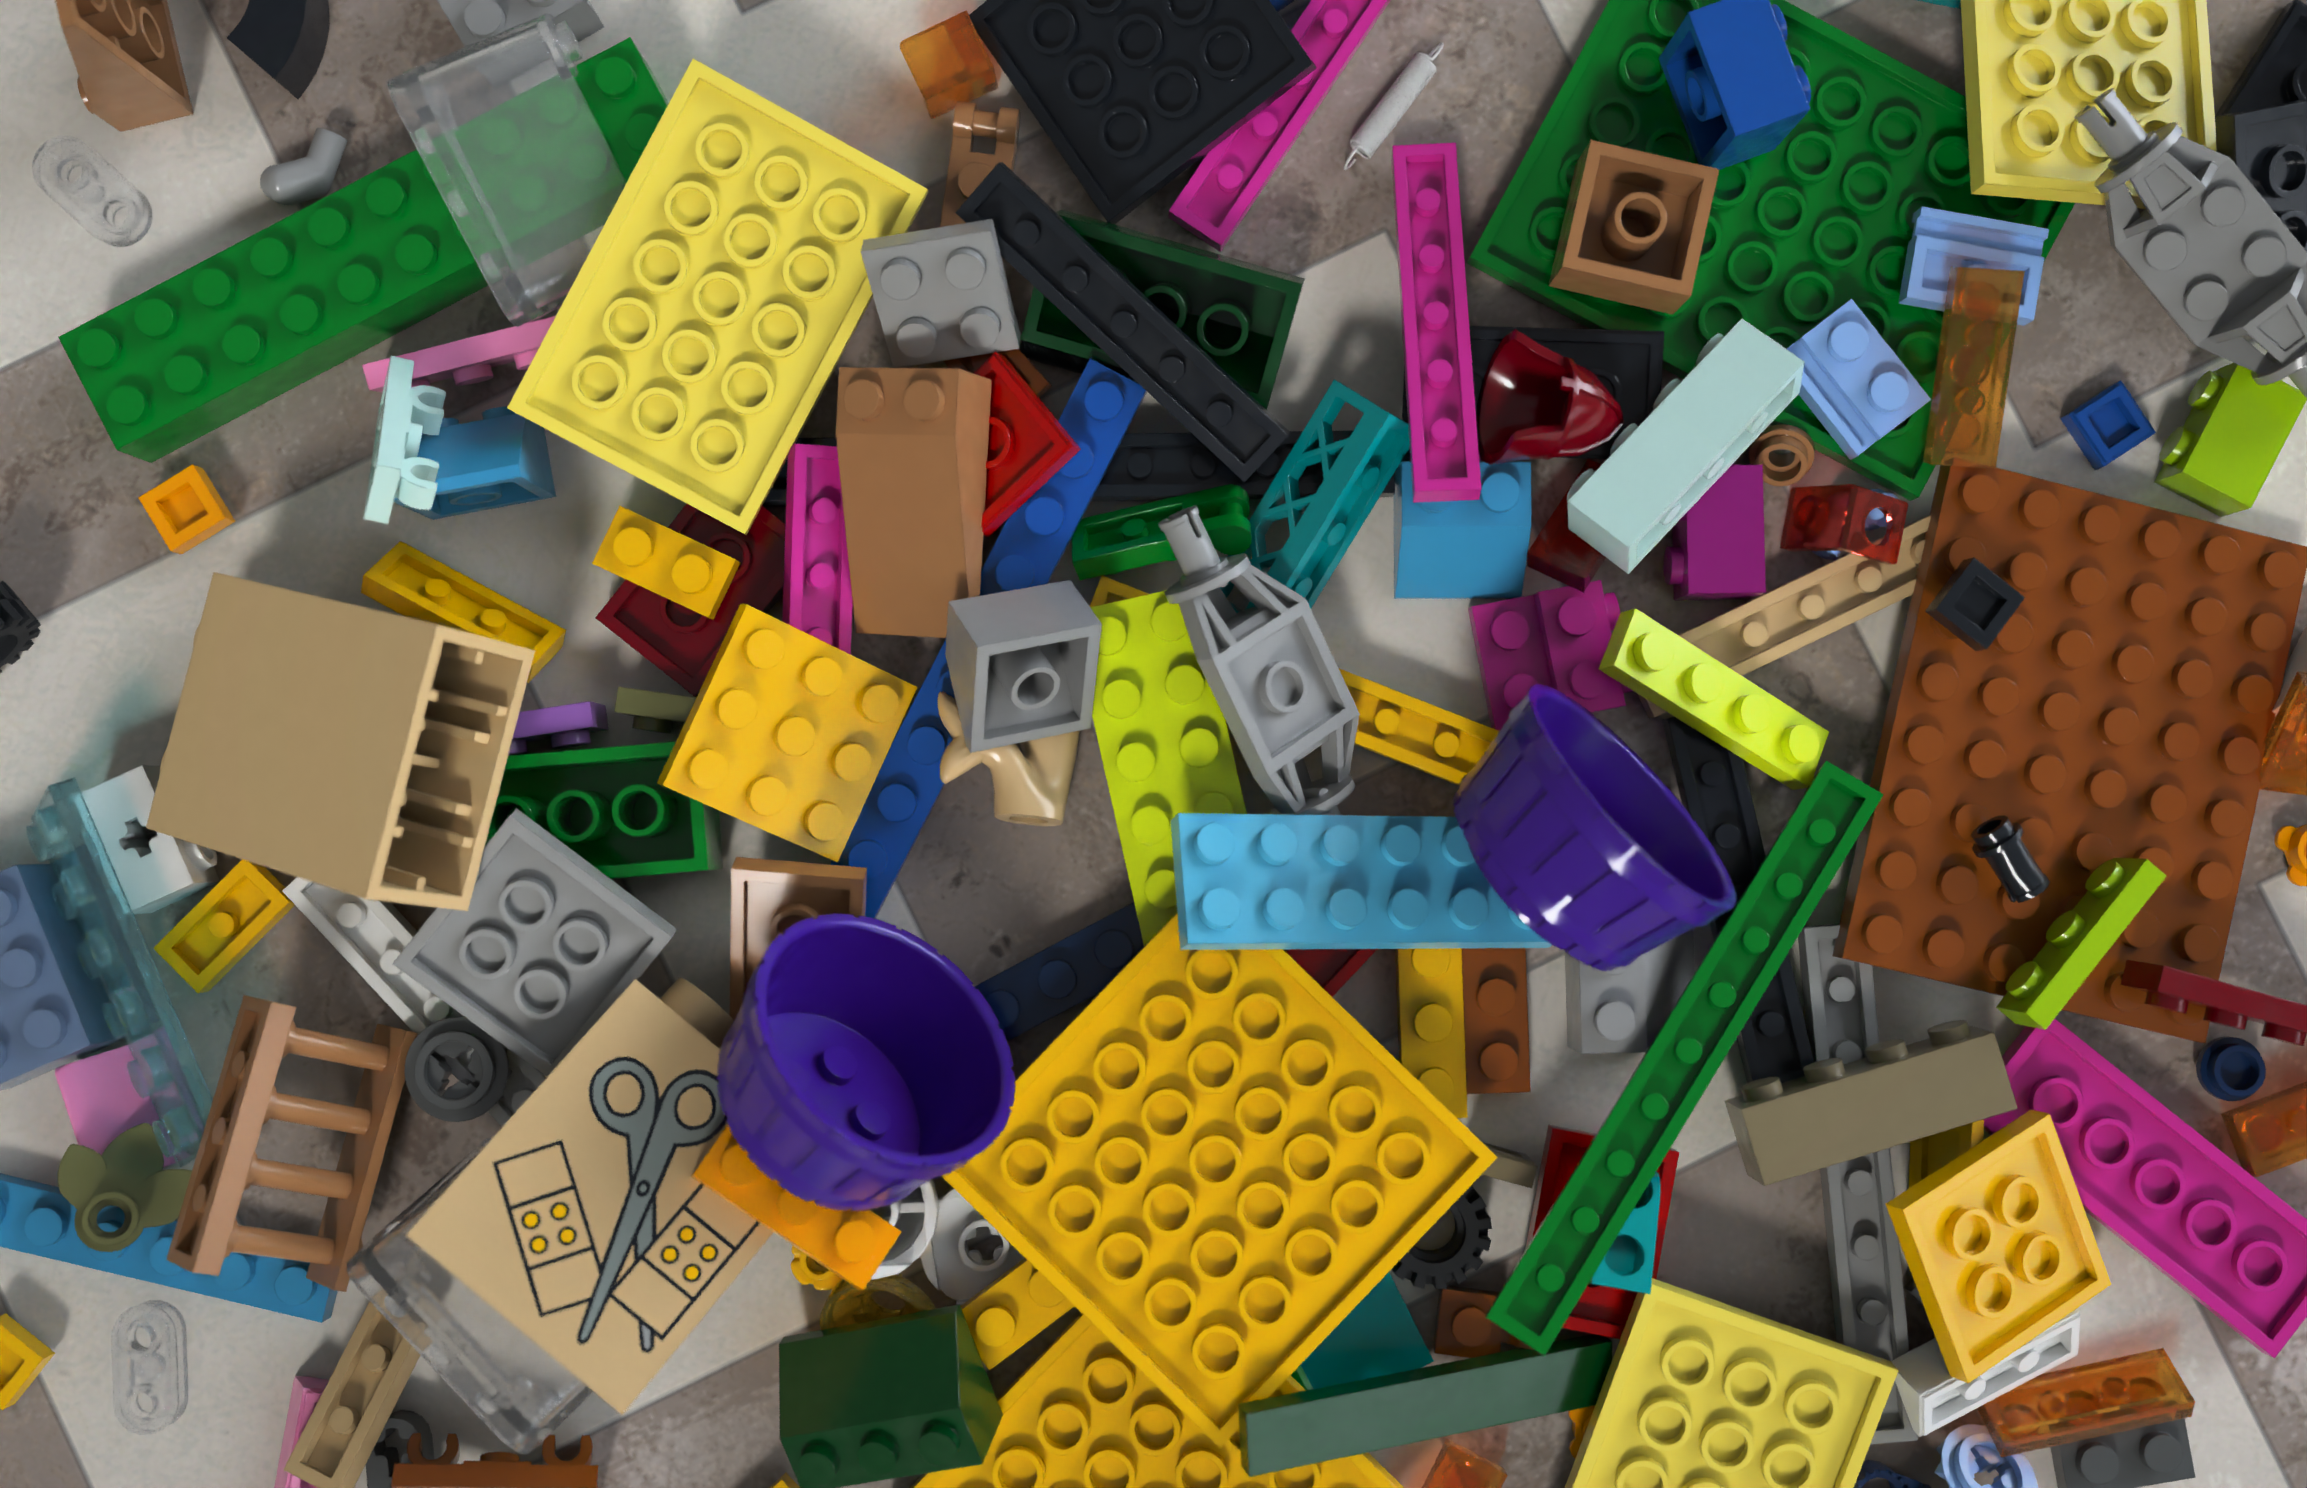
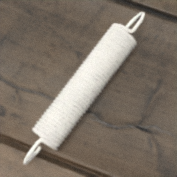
[1344,42,1444,170]

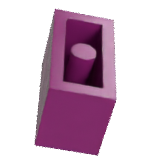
[1663,465,1766,601]

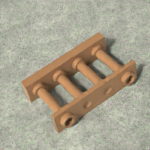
[166,995,418,1292]

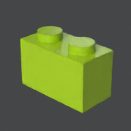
[2154,363,2307,517]

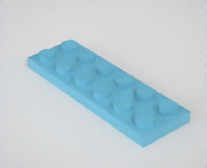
[1171,813,1553,950]

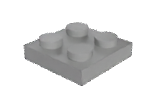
[861,219,1021,368]

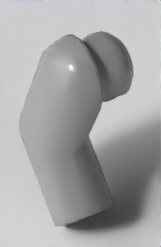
[260,128,348,205]

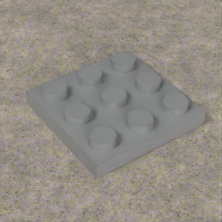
[392,809,677,1077]

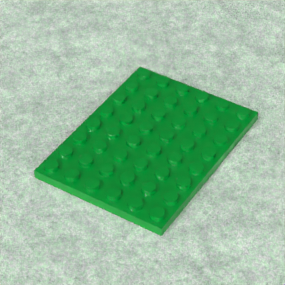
[1467,0,2075,501]

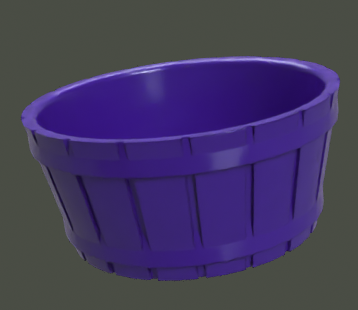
[1453,684,1736,971]
[717,913,1015,1211]

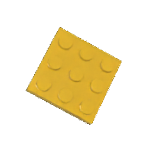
[657,604,917,863]
[1885,1109,2111,1384]

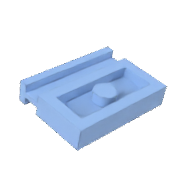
[1898,206,2049,326]
[1787,299,1931,460]

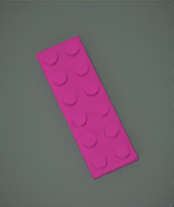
[1982,1019,2307,1358]

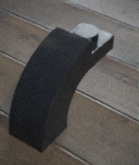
[227,0,329,99]

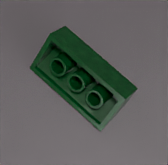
[1020,210,1305,410]

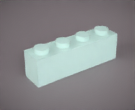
[1567,319,1805,574]

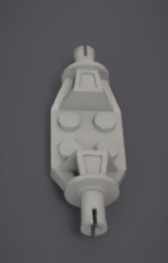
[2075,88,2307,399]
[1158,506,1360,815]

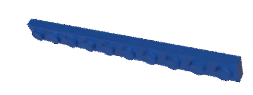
[830,359,1147,919]

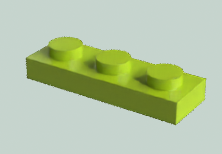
[1996,858,2167,1030]

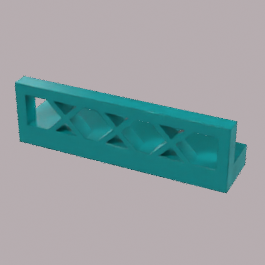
[1221,379,1410,613]

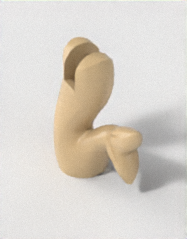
[938,692,1080,826]

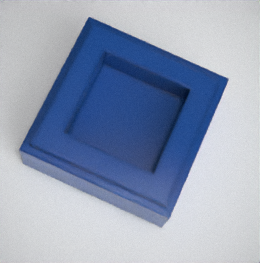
[2060,380,2156,470]

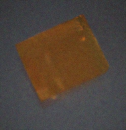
[899,10,998,119]

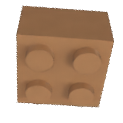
[1548,140,1719,315]

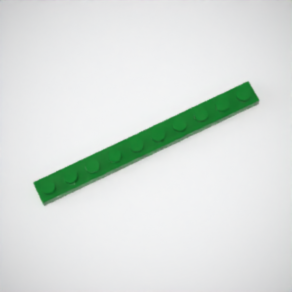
[1484,761,1884,1356]

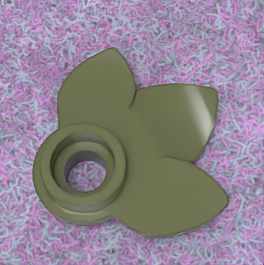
[57,1123,192,1252]

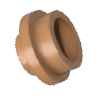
[1749,424,1815,486]

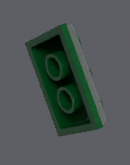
[779,1305,1003,1488]

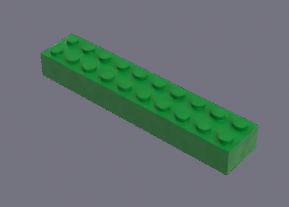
[58,37,669,463]

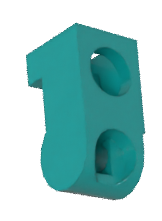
[1589,1171,1661,1294]

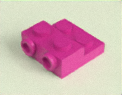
[1468,580,1633,731]

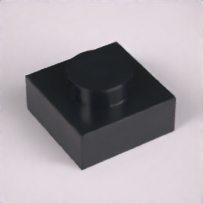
[1925,557,2025,651]

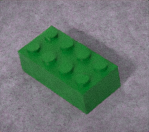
[485,741,723,879]

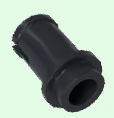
[1971,815,2050,903]

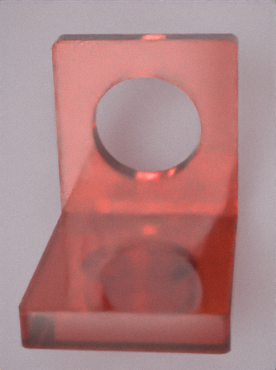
[1780,484,1908,565]

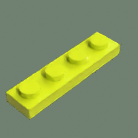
[1599,608,1829,790]

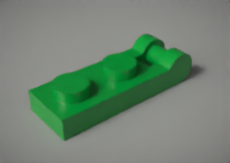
[1072,484,1252,580]

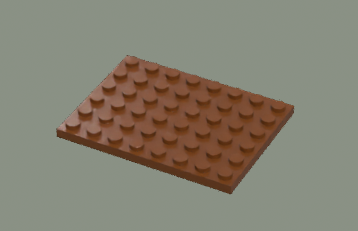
[1832,456,2307,1043]

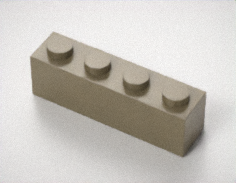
[1725,1020,2018,1186]

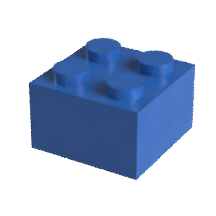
[1659,0,1811,170]

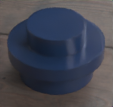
[2196,1036,2266,1101]

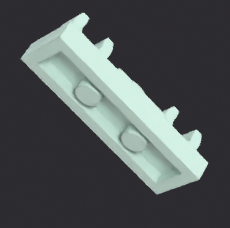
[364,355,446,524]

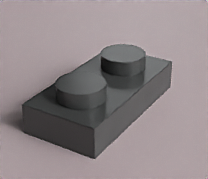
[2047,1407,2196,1488]

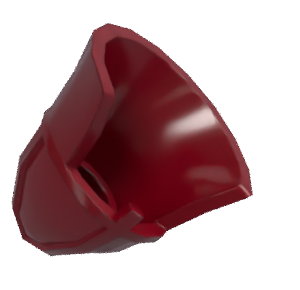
[1476,329,1624,465]

